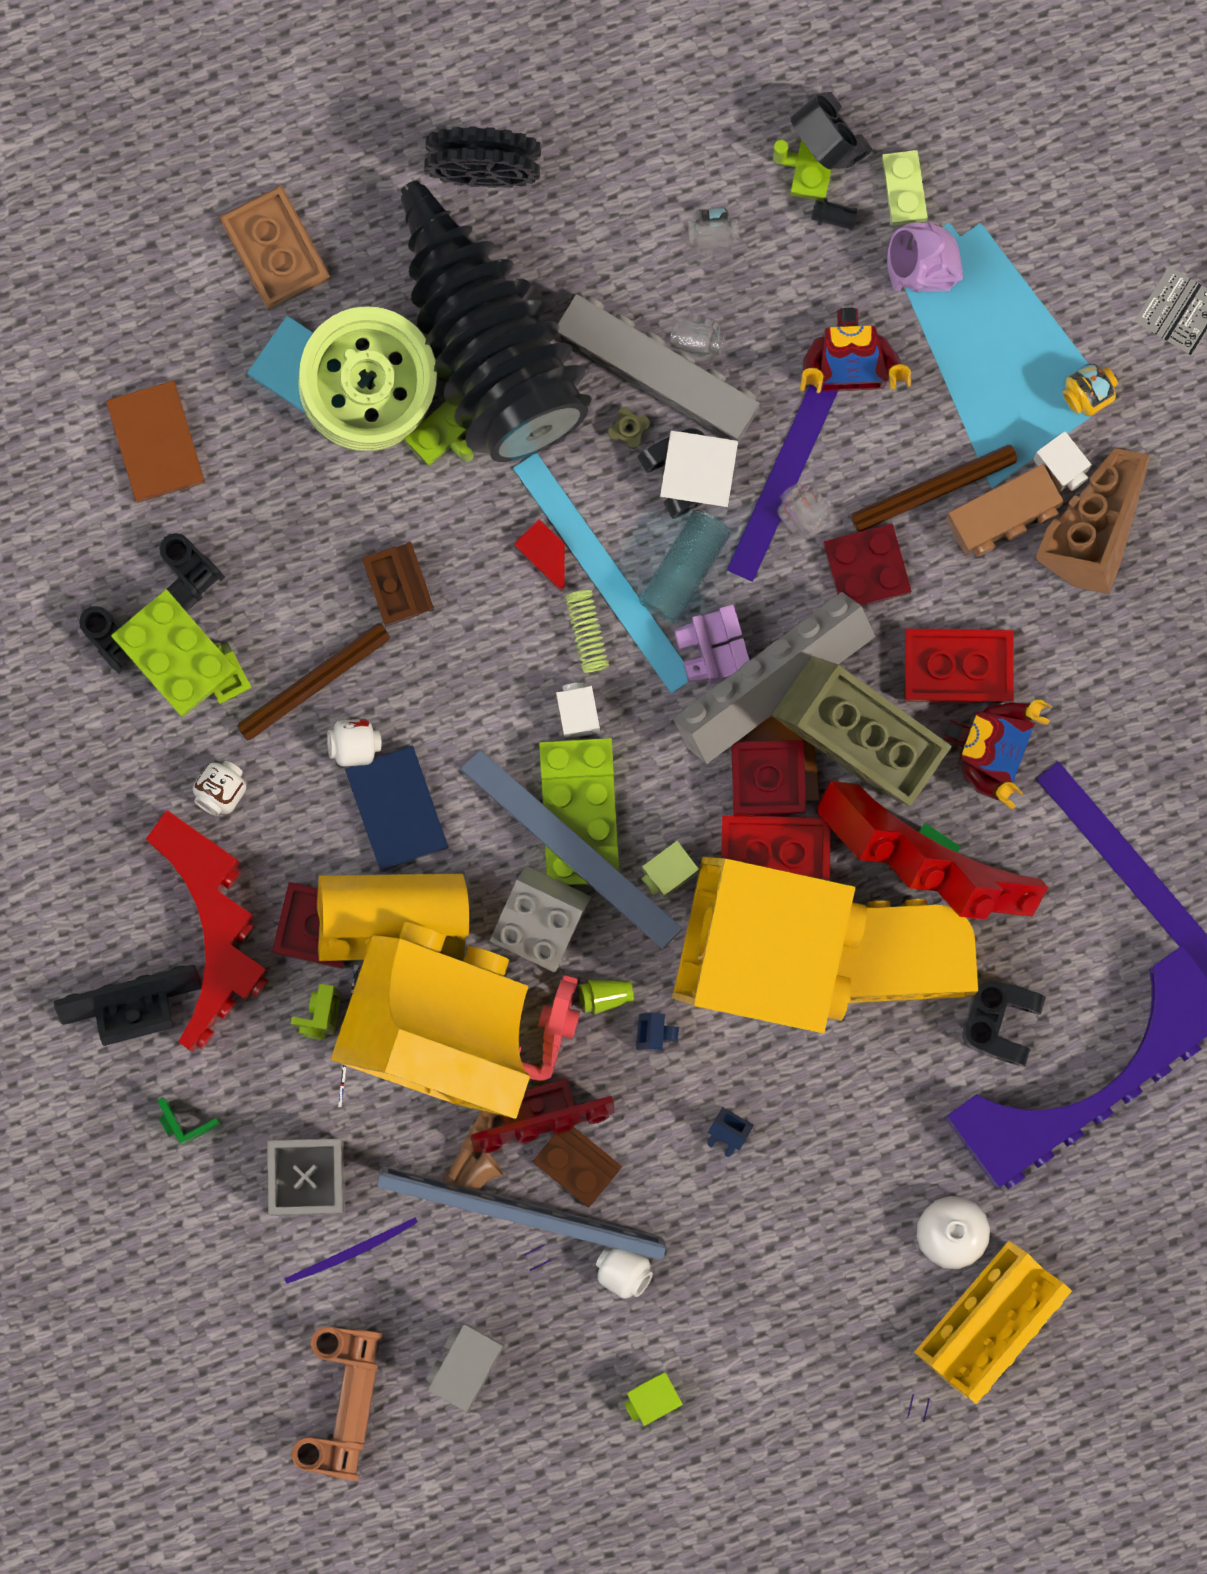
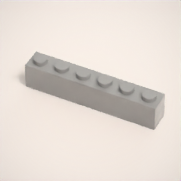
[555,294,760,443]
[673,592,875,764]

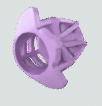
[887,222,963,293]

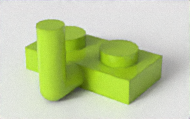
[773,139,831,201]
[404,401,474,467]

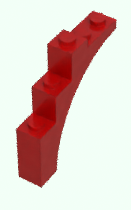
[816,781,1048,920]
[146,810,269,1052]

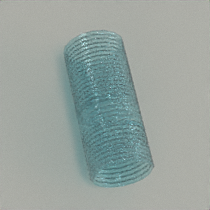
[639,510,732,624]

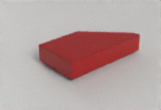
[514,519,565,592]

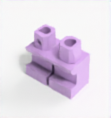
[674,604,750,685]

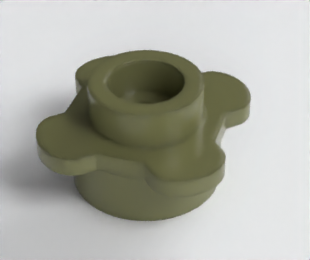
[608,407,650,449]

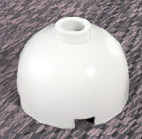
[916,1196,990,1269]

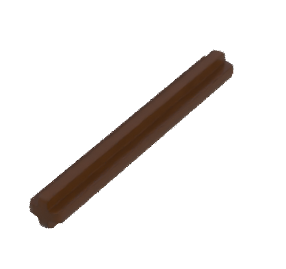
[851,445,1018,532]
[237,623,390,741]

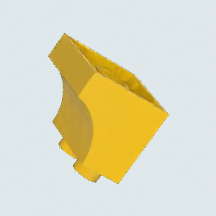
[672,857,867,1034]
[330,922,530,1119]

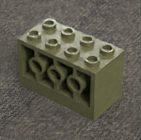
[771,656,952,807]

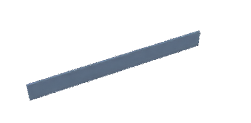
[460,750,683,949]

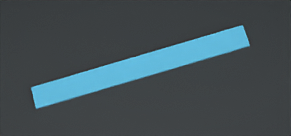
[513,453,688,694]

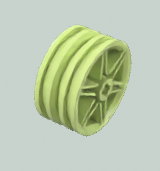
[298,306,437,451]

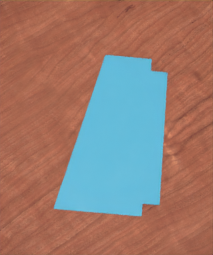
[904,223,1092,488]

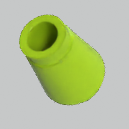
[578,979,634,1015]

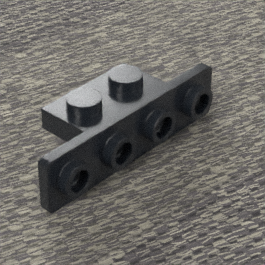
[54,965,202,1046]

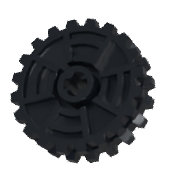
[424,126,541,188]

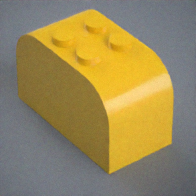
[837,899,978,1003]

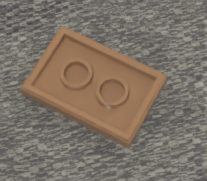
[219,185,331,311]

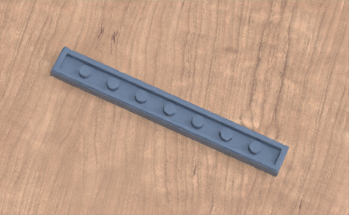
[377,1166,666,1260]

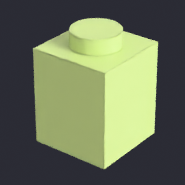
[641,841,699,899]

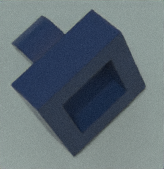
[636,1012,679,1052]
[708,1107,754,1157]

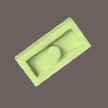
[882,150,928,226]

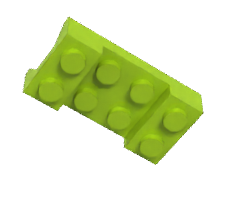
[539,738,619,886]

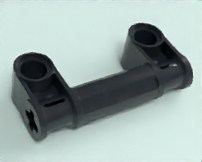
[79,533,225,674]

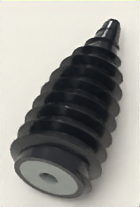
[401,181,592,462]

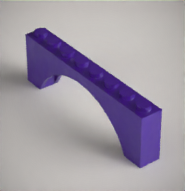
[944,945,1207,1190]

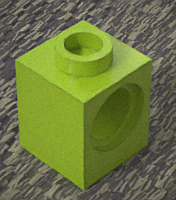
[623,1372,683,1426]

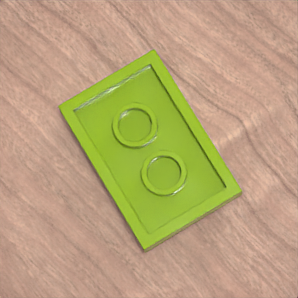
[111,589,238,719]

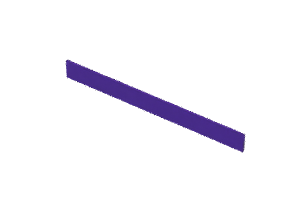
[727,324,838,582]
[1036,761,1207,977]

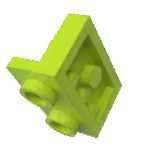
[290,984,342,1040]

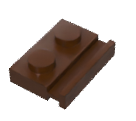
[362,541,434,627]
[532,1127,622,1208]

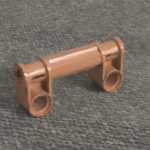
[292,1327,383,1481]

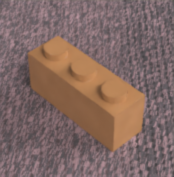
[945,464,1064,557]

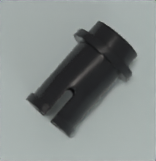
[811,197,858,231]

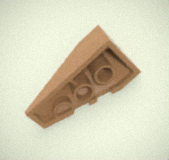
[1036,448,1150,594]

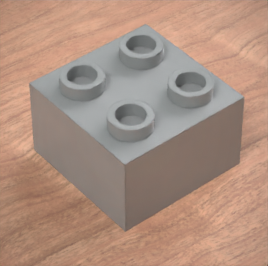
[490,866,592,972]
[267,1139,345,1216]
[426,1324,505,1412]

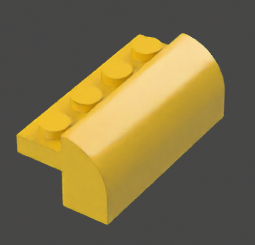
[317,874,469,961]
[914,1241,1072,1404]

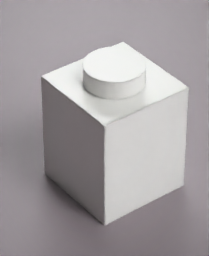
[1033,431,1092,493]
[556,682,600,740]

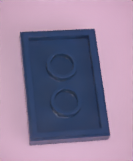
[345,745,449,872]

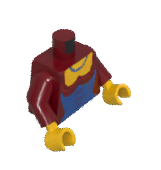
[800,308,911,393]
[943,700,1052,809]

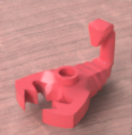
[519,975,580,1081]

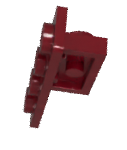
[470,1079,615,1153]

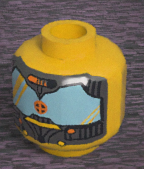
[1062,363,1118,416]

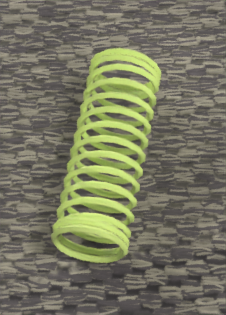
[565,590,609,673]

